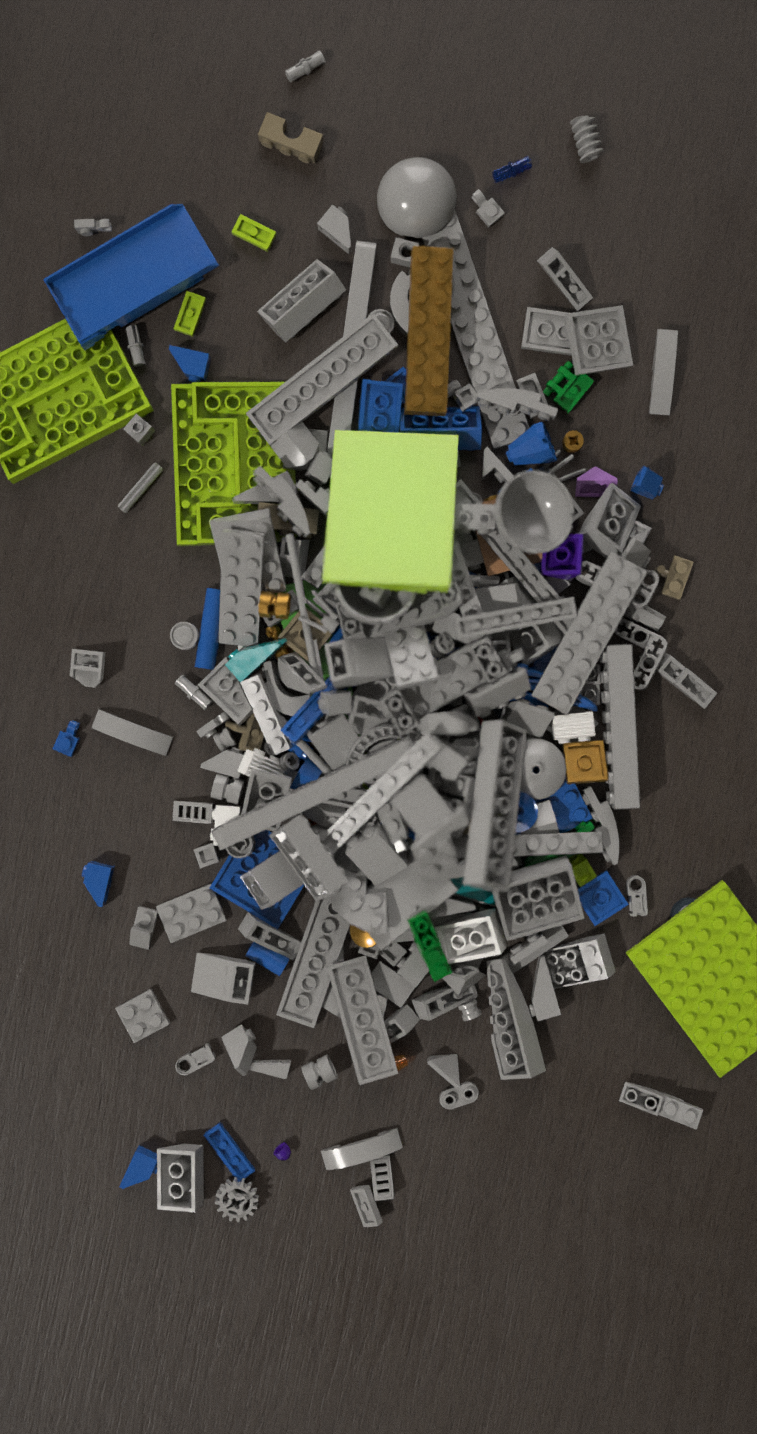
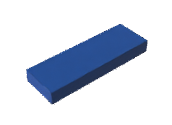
[204,1122,256,1182]

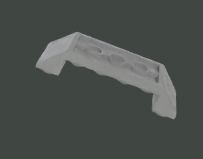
[336,566,462,639]
[381,637,507,735]

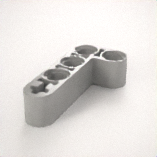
[576,561,659,610]

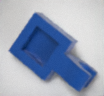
[53,720,80,757]

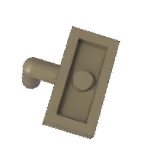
[654,555,694,600]
[225,712,264,751]

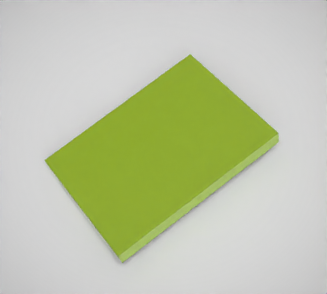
[0,318,154,484]
[171,382,298,546]
[322,430,458,593]

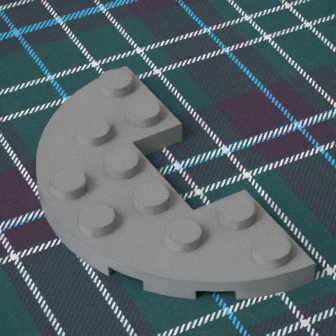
[329,840,388,934]

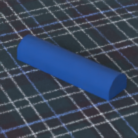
[195,588,220,670]

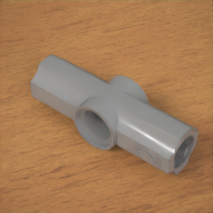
[623,597,666,632]

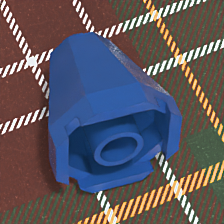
[506,422,557,465]

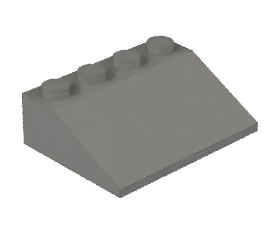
[209,508,286,593]
[492,856,584,941]

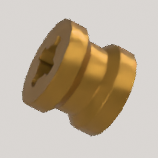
[562,430,584,453]

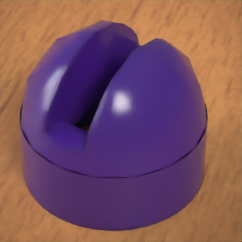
[273,1142,291,1161]

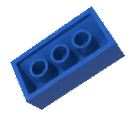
[400,406,482,451]

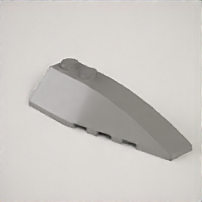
[487,958,546,1080]

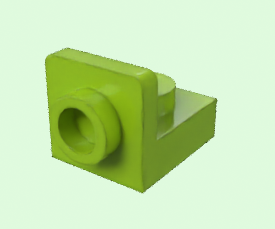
[568,854,597,887]

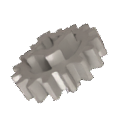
[215,1177,259,1223]

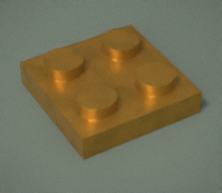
[562,740,608,784]

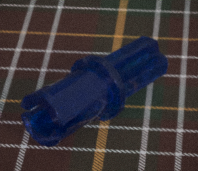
[492,156,532,183]

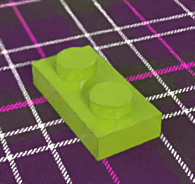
[232,214,277,252]
[173,291,207,337]

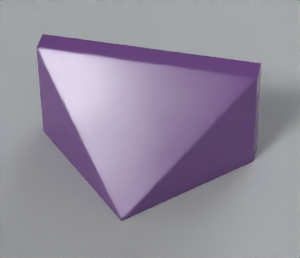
[575,466,618,497]

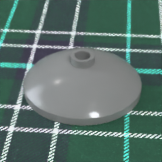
[520,739,566,800]

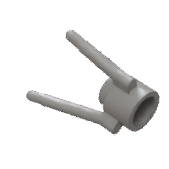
[537,450,586,482]
[298,590,340,634]

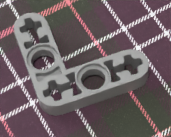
[614,618,668,691]

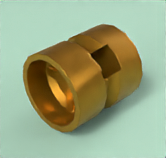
[258,591,291,620]

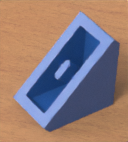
[290,757,327,790]

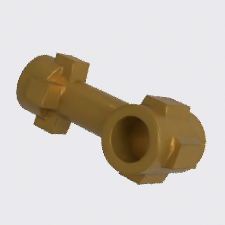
[266,625,293,660]

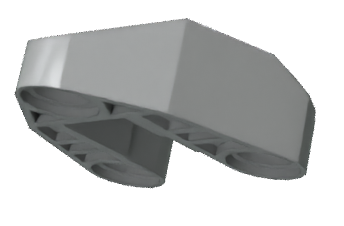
[416,711,480,734]

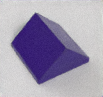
[541,534,584,580]

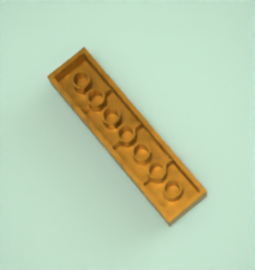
[404,246,453,416]

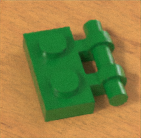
[543,361,594,414]

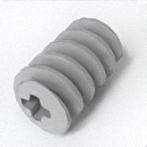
[570,116,604,163]

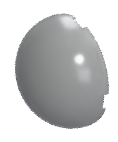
[377,157,457,238]
[494,471,574,553]
[335,584,416,624]

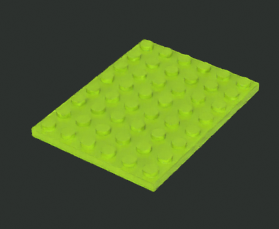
[626,880,757,1078]

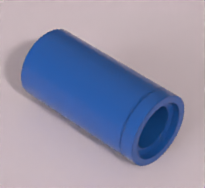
[245,942,289,976]

